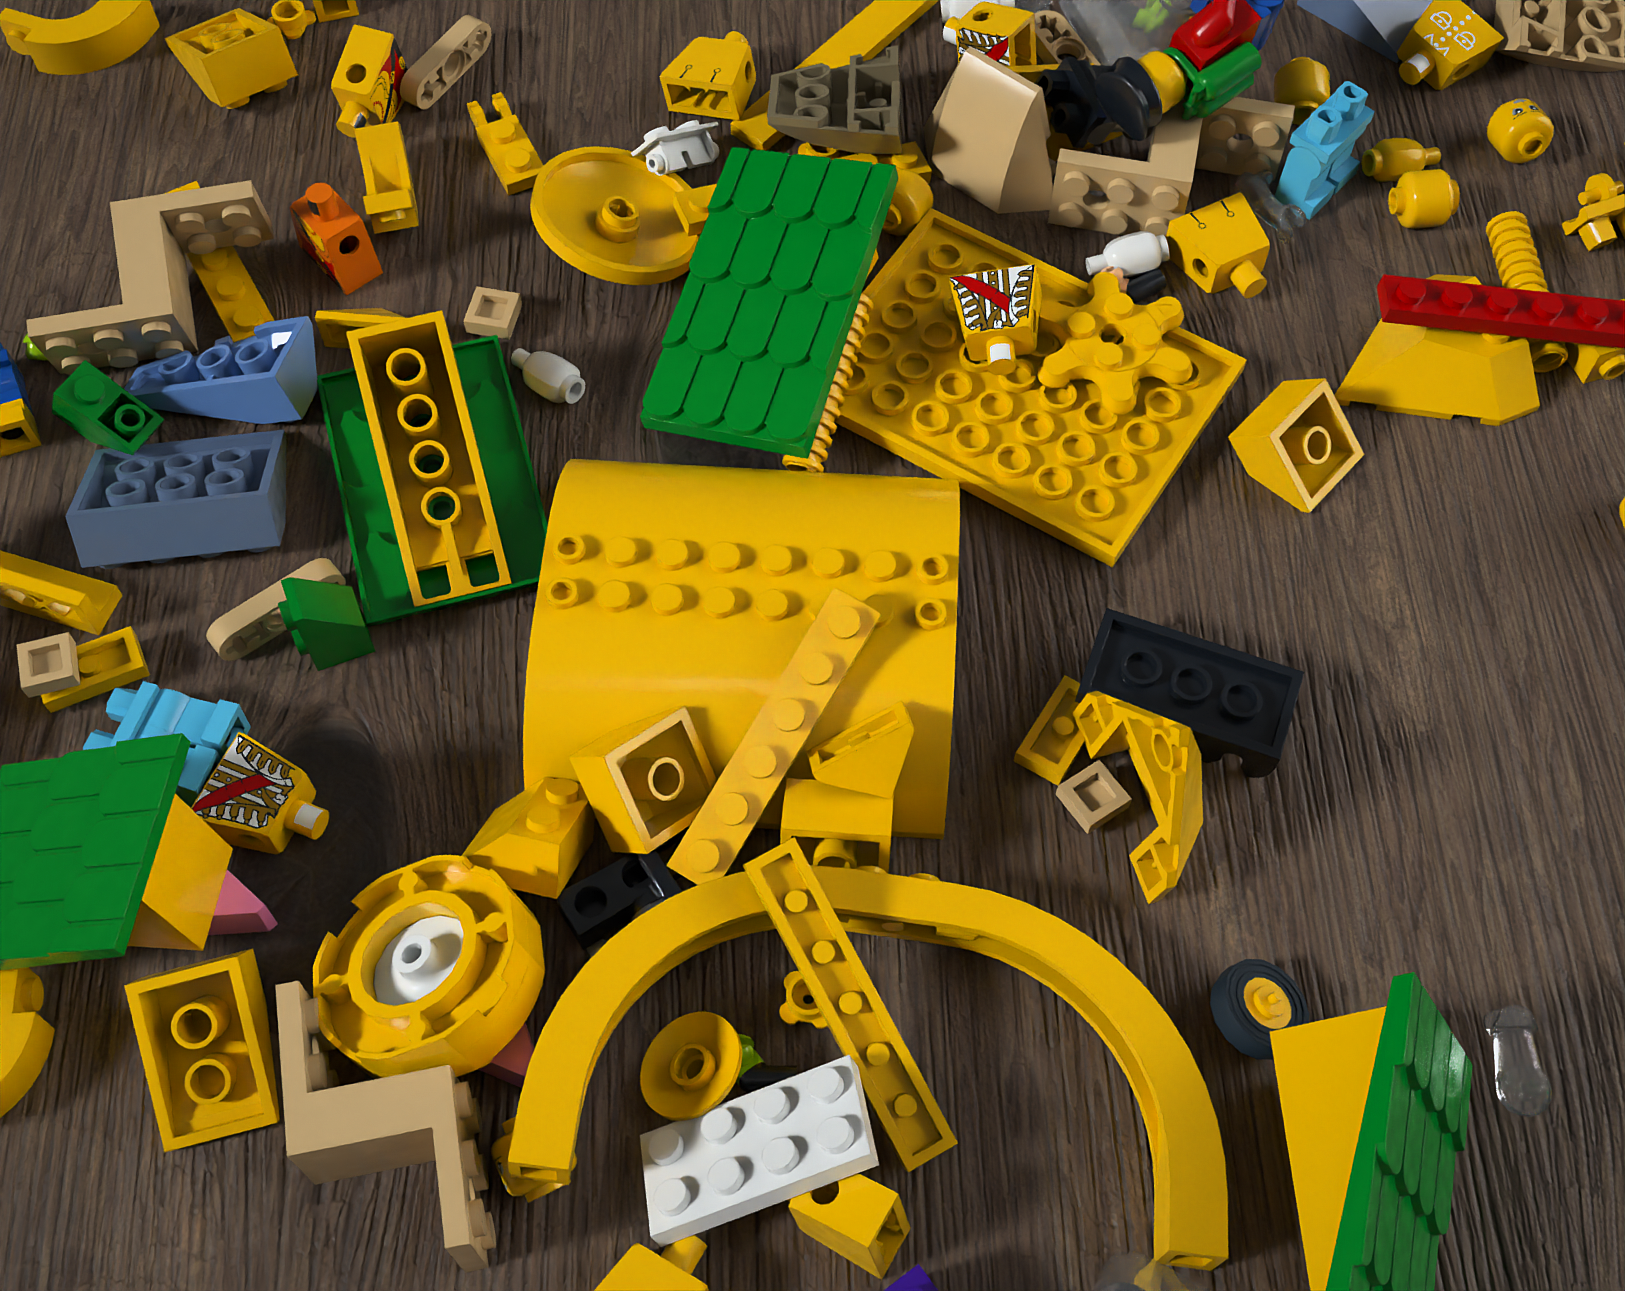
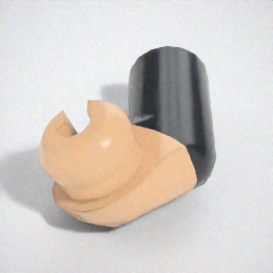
[1101,266,1167,303]

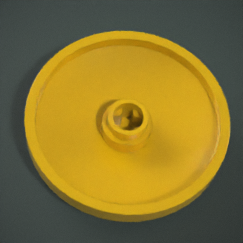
[530,146,701,285]

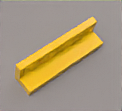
[0,550,123,635]

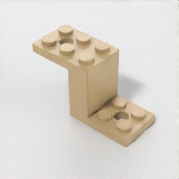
[1048,97,1295,238]
[26,180,274,375]
[275,981,496,1273]

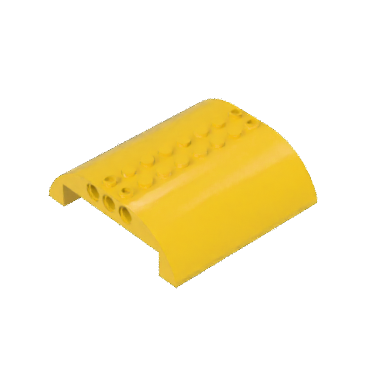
[523,459,960,839]

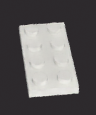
[640,1055,879,1247]

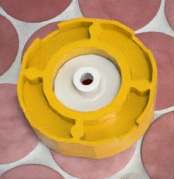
[313,855,545,1079]

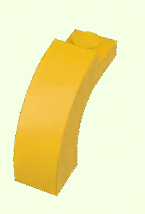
[0,0,160,75]
[354,121,419,234]
[0,967,55,1118]

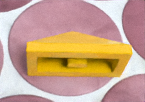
[315,308,406,349]
[807,700,915,799]

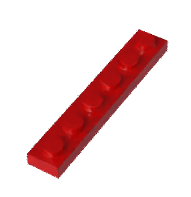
[1377,274,1625,348]

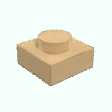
[463,286,522,340]
[17,632,81,698]
[1056,759,1132,834]

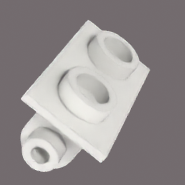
[631,120,719,176]

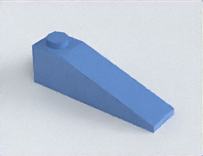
[124,316,318,424]

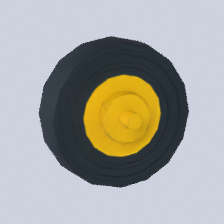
[1210,959,1309,1060]

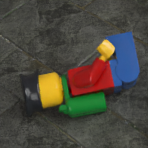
[1094,0,1284,142]

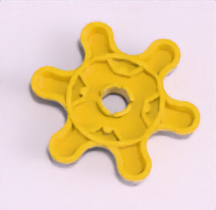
[1037,272,1193,415]

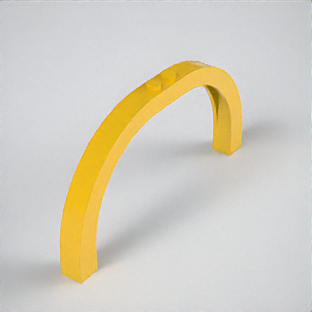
[507,865,1229,1271]

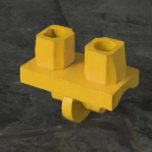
[1561,173,1625,251]

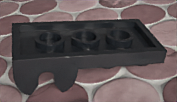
[1075,608,1305,778]

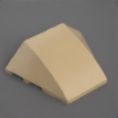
[1494,0,1625,72]
[923,46,1056,214]

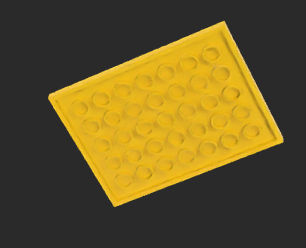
[833,208,1247,568]

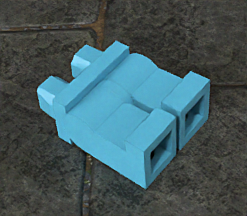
[1274,81,1375,220]
[83,681,251,807]

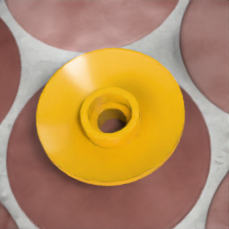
[640,1011,742,1121]

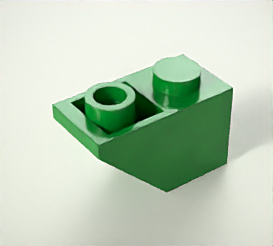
[52,360,164,456]
[278,577,376,671]

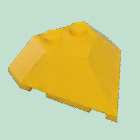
[1334,274,1540,426]
[1073,691,1203,904]

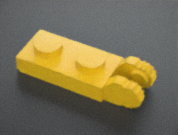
[467,92,544,196]

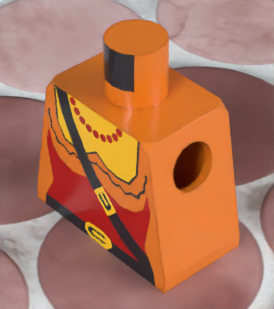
[289,183,383,296]

